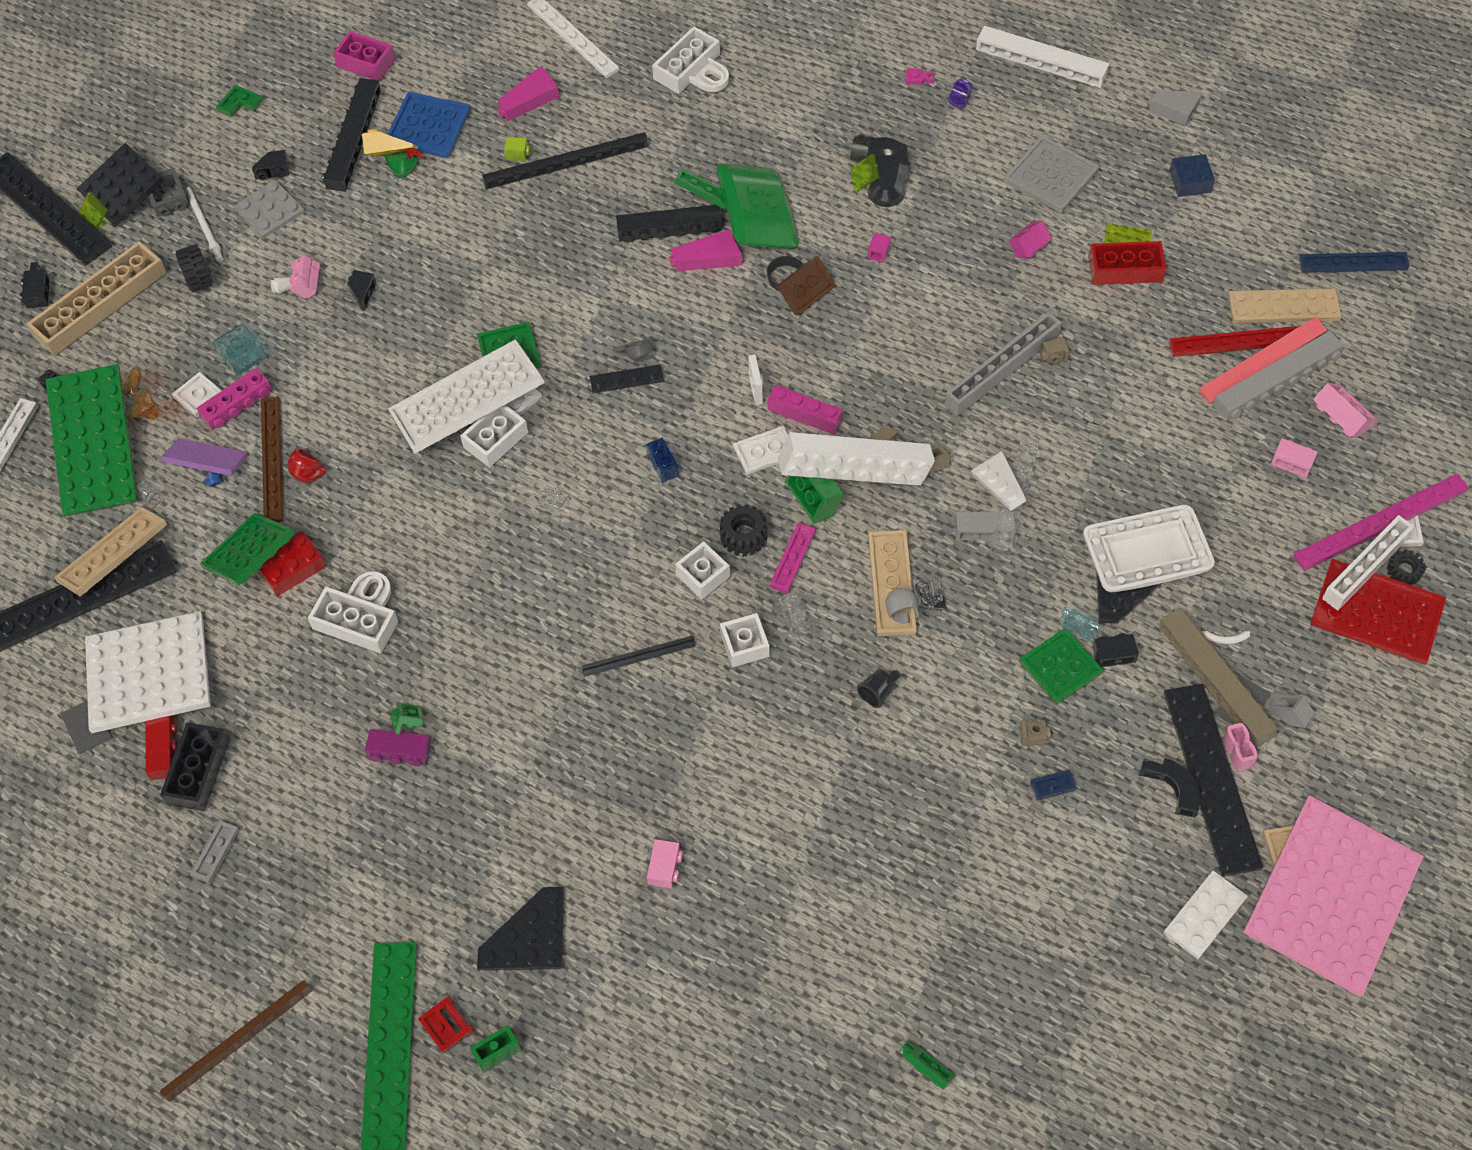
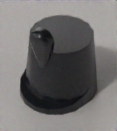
[857,669,901,708]

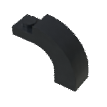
[1139,758,1200,818]

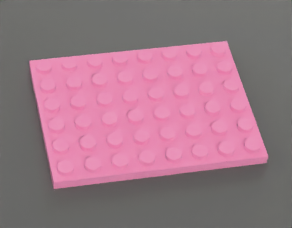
[1243,795,1424,997]

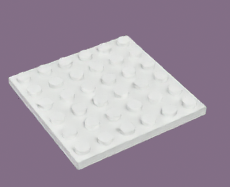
[85,611,211,733]

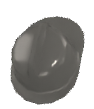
[613,336,653,362]

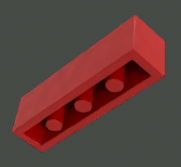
[145,714,178,781]

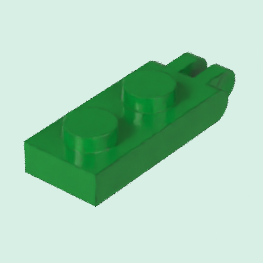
[900,1042,956,1090]

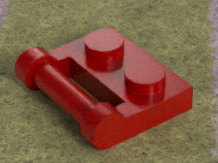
[418,996,475,1054]

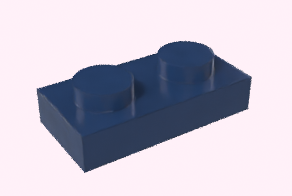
[1030,770,1076,801]

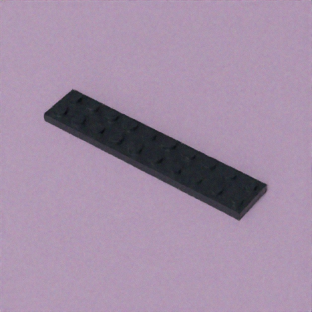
[0,152,112,266]
[0,540,177,651]
[1164,684,1263,877]

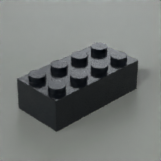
[160,722,230,811]

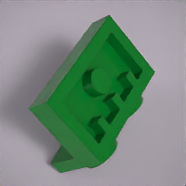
[390,702,424,734]

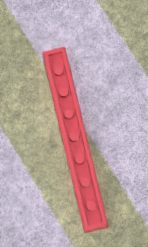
[1199,317,1327,404]

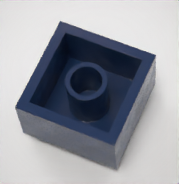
[1169,154,1215,197]

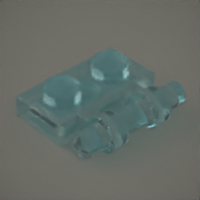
[1059,607,1100,642]

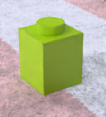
[504,137,531,161]

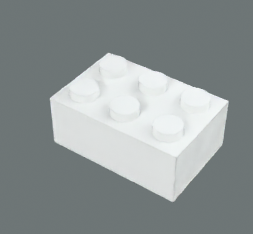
[460,405,528,468]

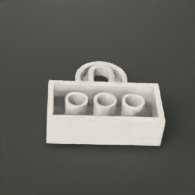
[652,26,729,94]
[308,572,398,654]

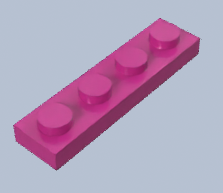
[770,523,815,594]

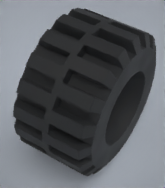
[175,244,213,292]
[720,504,767,557]

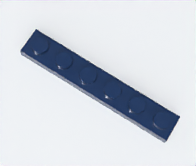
[1299,252,1410,273]

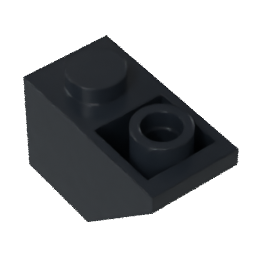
[252,150,289,180]

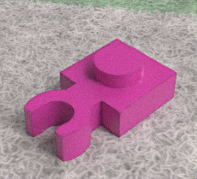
[906,68,935,85]

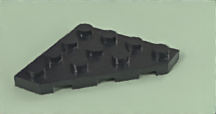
[1096,571,1163,624]
[477,887,564,971]

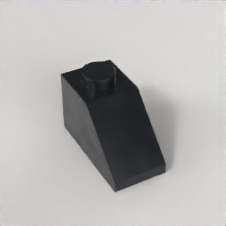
[347,270,377,311]

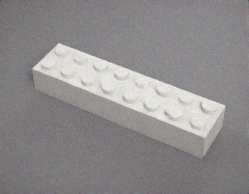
[778,432,935,486]

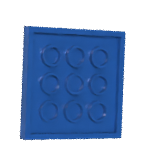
[387,92,471,158]

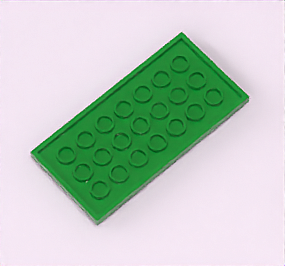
[46,364,138,517]

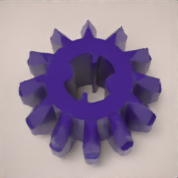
[949,79,973,109]

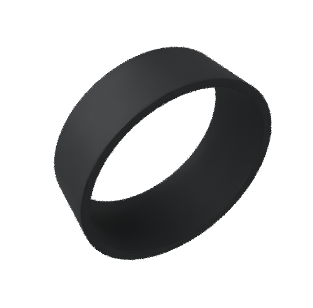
[767,256,803,291]

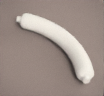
[1202,631,1251,644]

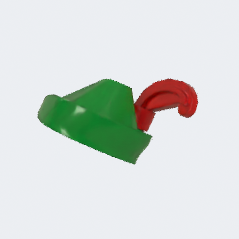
[384,148,424,177]

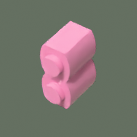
[1223,723,1257,772]

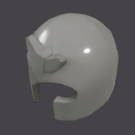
[885,588,919,623]

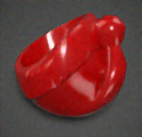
[288,447,326,483]

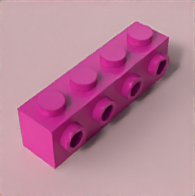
[196,368,272,431]
[768,385,842,435]

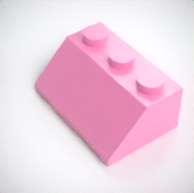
[1313,383,1380,437]

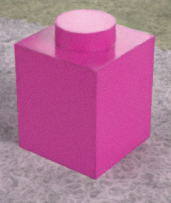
[867,233,891,263]

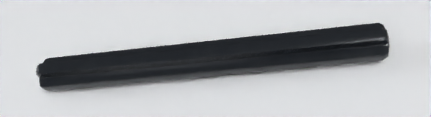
[582,636,695,676]

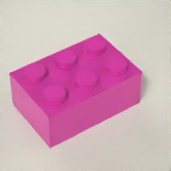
[333,31,395,81]

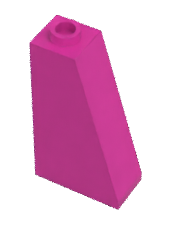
[497,66,559,122]
[669,229,742,271]

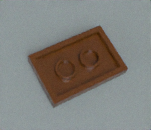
[777,256,836,316]

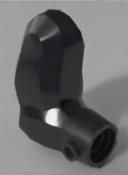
[850,135,909,207]

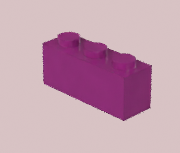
[365,729,431,766]

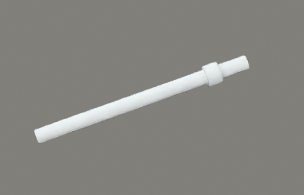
[184,187,224,262]

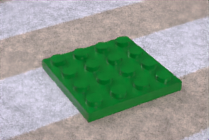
[200,513,295,586]

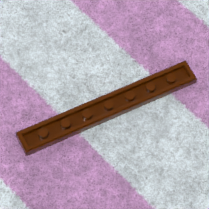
[261,396,284,522]
[160,980,312,1102]

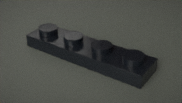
[589,364,664,394]

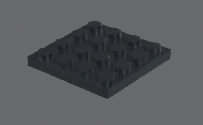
[76,142,164,227]

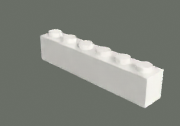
[1322,515,1414,610]

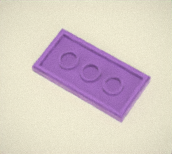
[162,438,247,476]

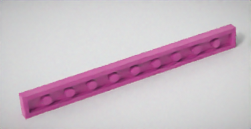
[1293,474,1469,571]

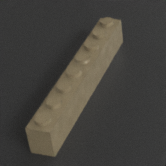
[1159,608,1278,748]

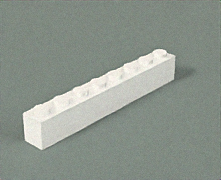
[976,26,1109,88]

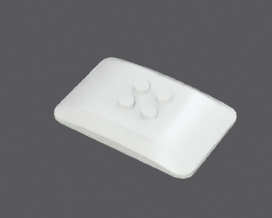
[1083,505,1215,592]

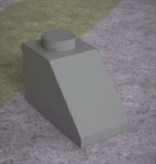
[1263,693,1315,728]

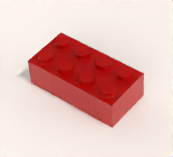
[1088,241,1166,285]

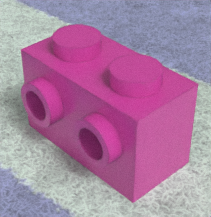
[1008,220,1052,259]

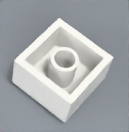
[675,541,730,600]
[720,613,770,668]

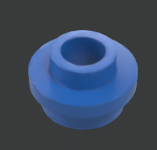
[204,472,223,487]

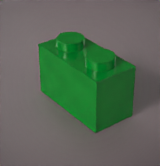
[470,1025,521,1073]

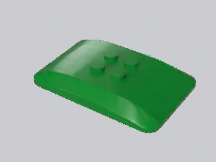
[716,163,799,249]

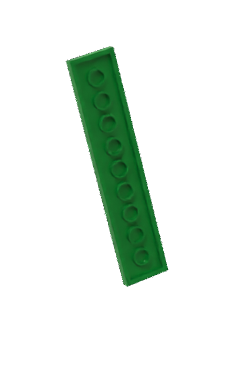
[361,942,417,1150]

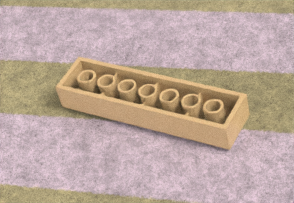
[26,241,166,356]

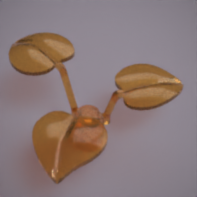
[122,365,159,420]

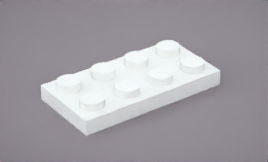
[1164,871,1248,959]

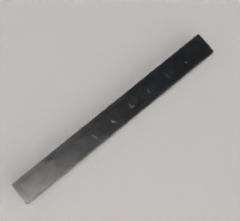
[482,132,648,190]

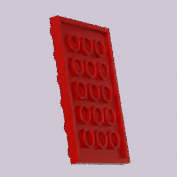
[1310,559,1446,665]

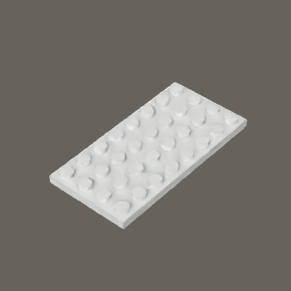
[388,339,545,454]

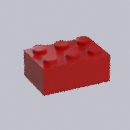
[258,531,326,597]

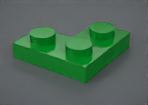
[216,85,263,117]

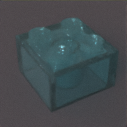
[212,323,267,376]

